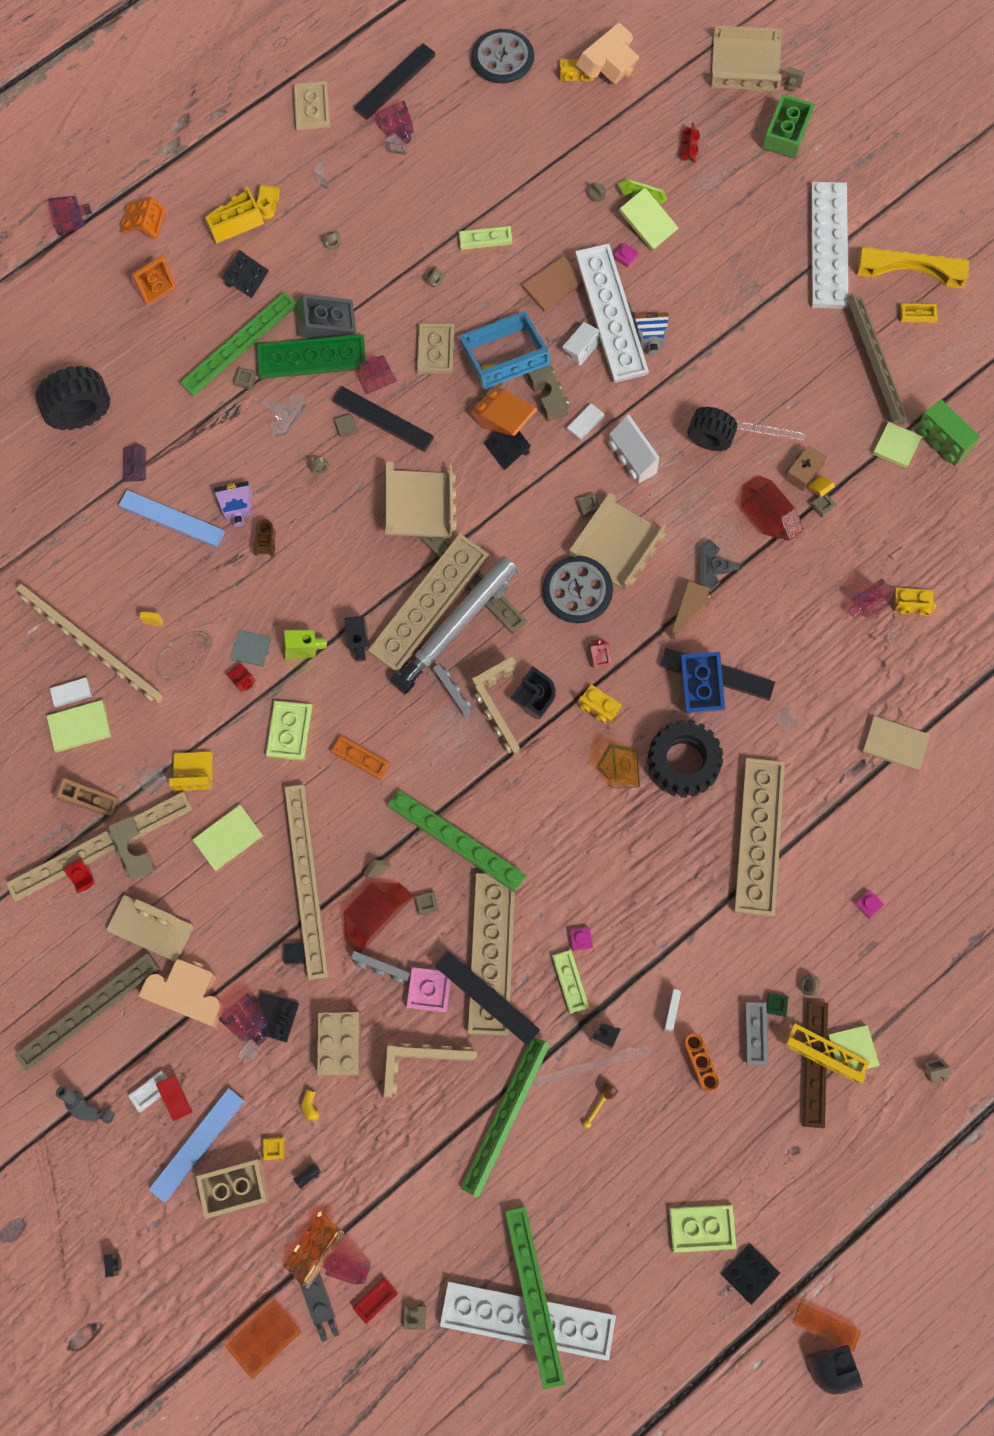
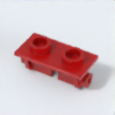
[680,123,700,163]

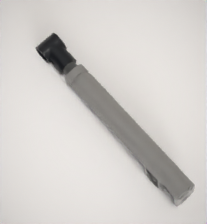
[390,556,520,695]

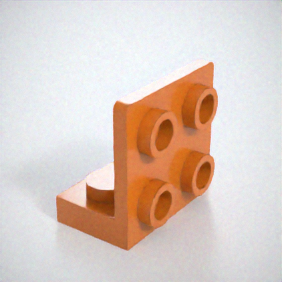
[119,197,166,239]

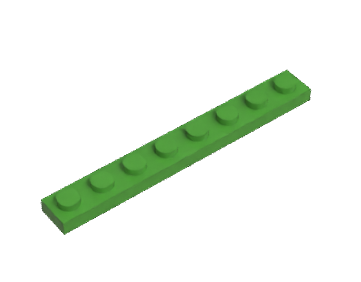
[180,292,296,397]
[388,790,526,893]
[460,1037,550,1198]
[505,1207,565,1390]

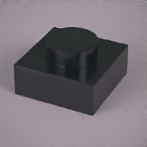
[284,943,305,965]
[104,1253,122,1278]

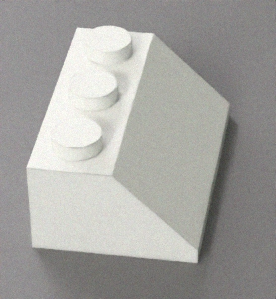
[608,415,660,484]

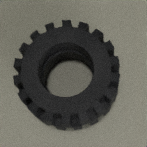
[687,406,738,451]

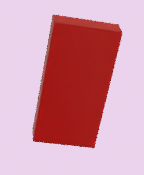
[156,1074,192,1122]
[353,1277,398,1324]

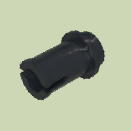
[293,1163,321,1189]

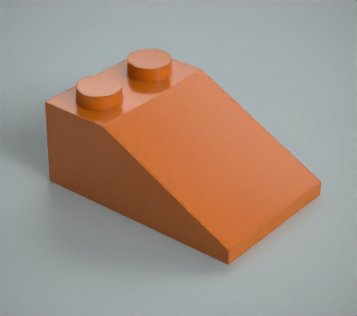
[132,255,176,305]
[471,387,537,436]

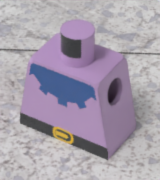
[214,481,252,527]

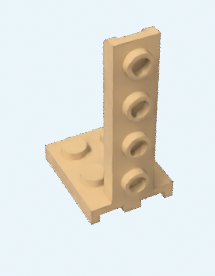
[471,656,520,757]
[383,1043,477,1099]

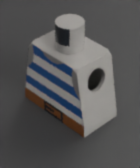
[634,312,669,355]

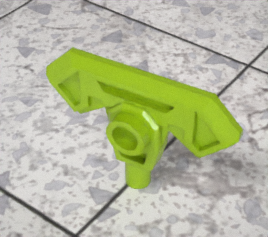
[618,179,668,204]

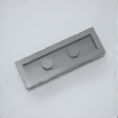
[433,664,472,719]
[351,951,411,984]
[745,1002,768,1066]

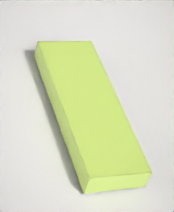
[459,226,512,250]
[552,950,589,1014]

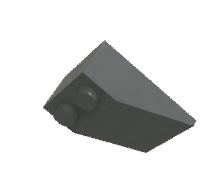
[296,294,356,338]

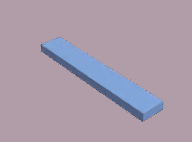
[119,490,225,548]
[149,1088,245,1203]

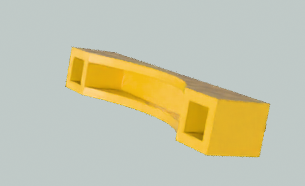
[857,247,969,289]

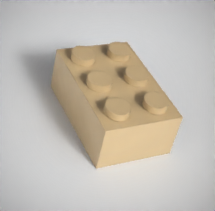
[317,1012,362,1077]
[196,1159,270,1219]

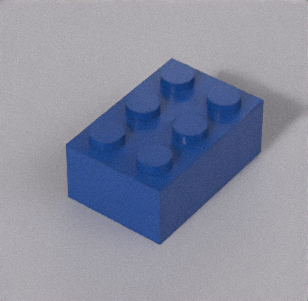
[680,651,725,714]

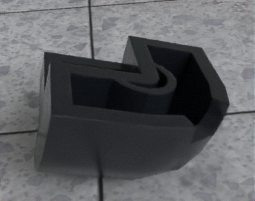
[510,666,556,720]
[806,1344,863,1395]

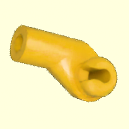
[301,1090,319,1121]

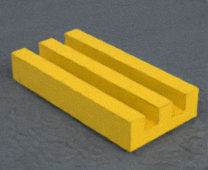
[900,303,938,323]

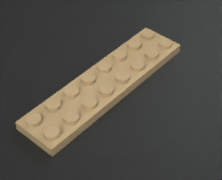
[368,534,490,672]
[734,758,785,917]
[468,873,515,1036]

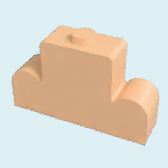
[576,23,639,84]
[138,959,224,1028]

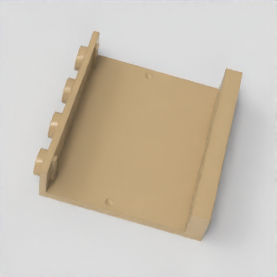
[711,26,783,91]
[385,462,457,538]
[569,492,667,591]

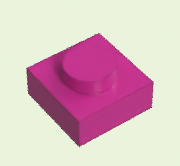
[614,243,638,268]
[855,890,884,919]
[570,927,593,951]

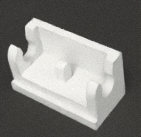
[562,322,601,366]

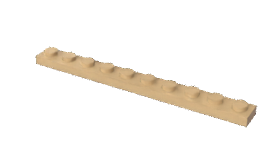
[16,584,163,704]
[285,784,329,981]
[6,792,193,901]

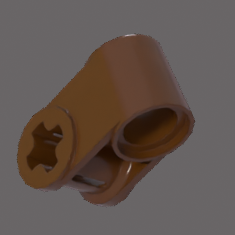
[254,519,276,556]

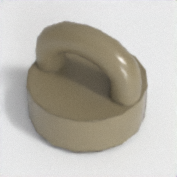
[588,182,606,202]
[322,231,341,249]
[424,266,443,287]
[310,457,329,475]
[800,975,820,996]

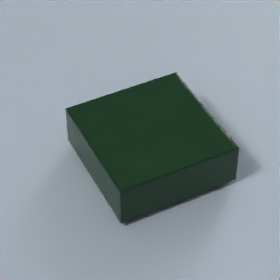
[766,993,789,1017]

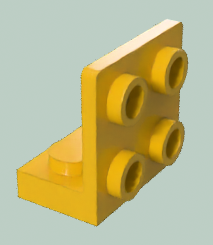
[169,752,213,792]

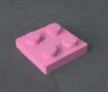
[407,967,451,1013]

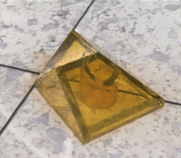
[596,744,640,789]

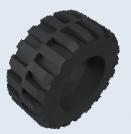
[35,366,111,430]
[647,720,723,798]

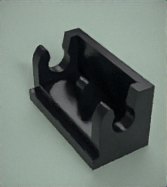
[590,1024,621,1051]

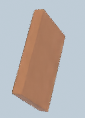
[522,256,583,312]

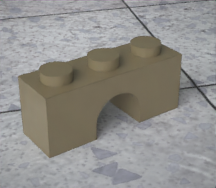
[527,365,570,422]
[107,816,156,880]

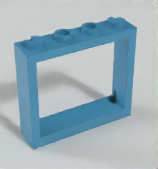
[459,311,551,389]

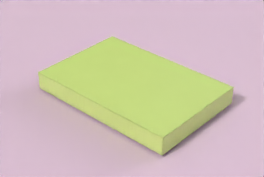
[618,188,679,251]
[47,700,112,753]
[266,701,313,761]
[193,805,263,871]
[669,1205,737,1253]

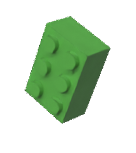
[763,94,815,158]
[917,399,980,466]

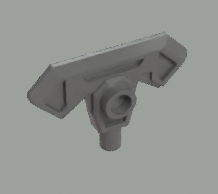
[700,539,740,593]

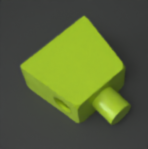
[283,630,327,661]

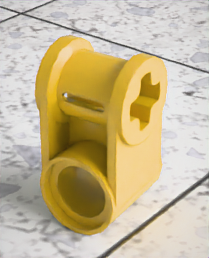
[257,184,280,220]

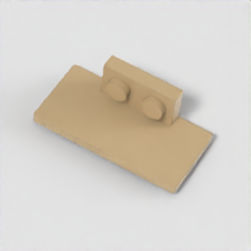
[107,895,194,961]

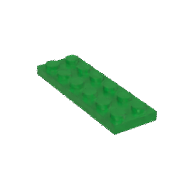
[257,334,367,379]

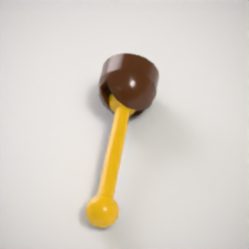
[583,1081,619,1129]

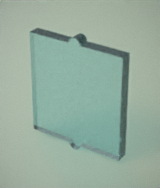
[231,630,271,666]

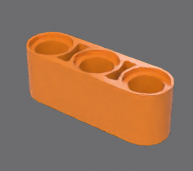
[683,1033,719,1092]

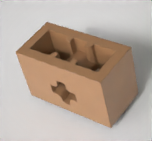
[785,445,827,492]

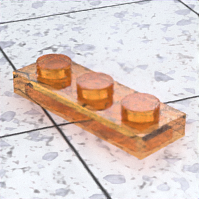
[792,1302,861,1352]

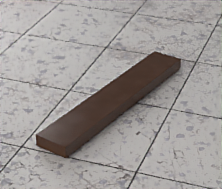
[803,1001,828,1129]

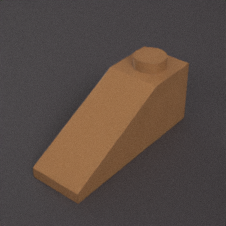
[670,582,712,639]
[52,778,119,817]

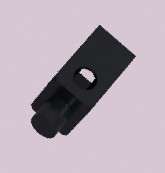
[345,616,369,662]

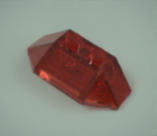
[741,475,804,541]
[344,883,414,953]

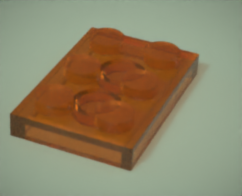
[283,1212,345,1289]
[225,1299,302,1380]

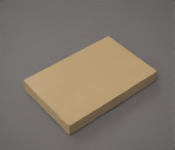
[294,81,330,130]
[417,323,455,374]
[862,716,930,771]

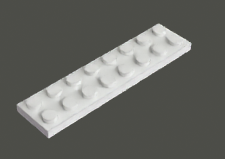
[811,182,849,309]
[575,244,649,383]
[440,1281,616,1361]

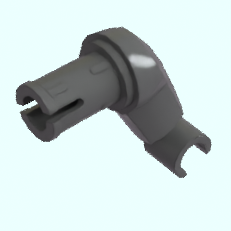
[56,1085,115,1123]

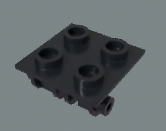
[222,250,269,298]
[484,430,531,470]
[249,992,299,1043]
[721,1243,781,1305]

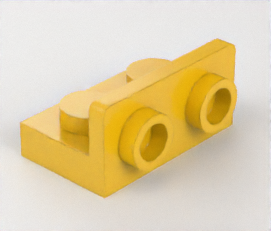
[560,59,594,81]
[894,588,936,616]
[578,684,623,725]

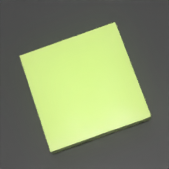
[873,422,922,469]
[827,1025,880,1076]

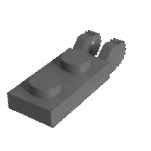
[300,1276,339,1342]

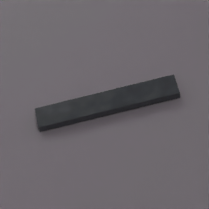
[354,43,436,120]
[333,386,434,452]
[660,648,775,701]
[435,951,540,1046]

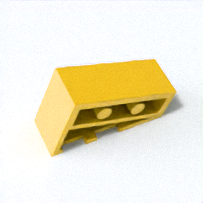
[205,186,264,244]

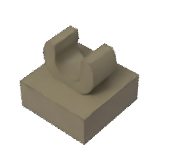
[784,67,805,91]
[923,1058,951,1085]
[404,1306,426,1330]

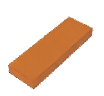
[331,735,390,780]

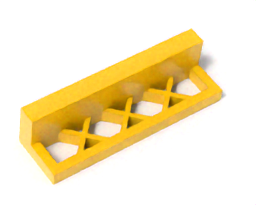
[784,1023,870,1085]

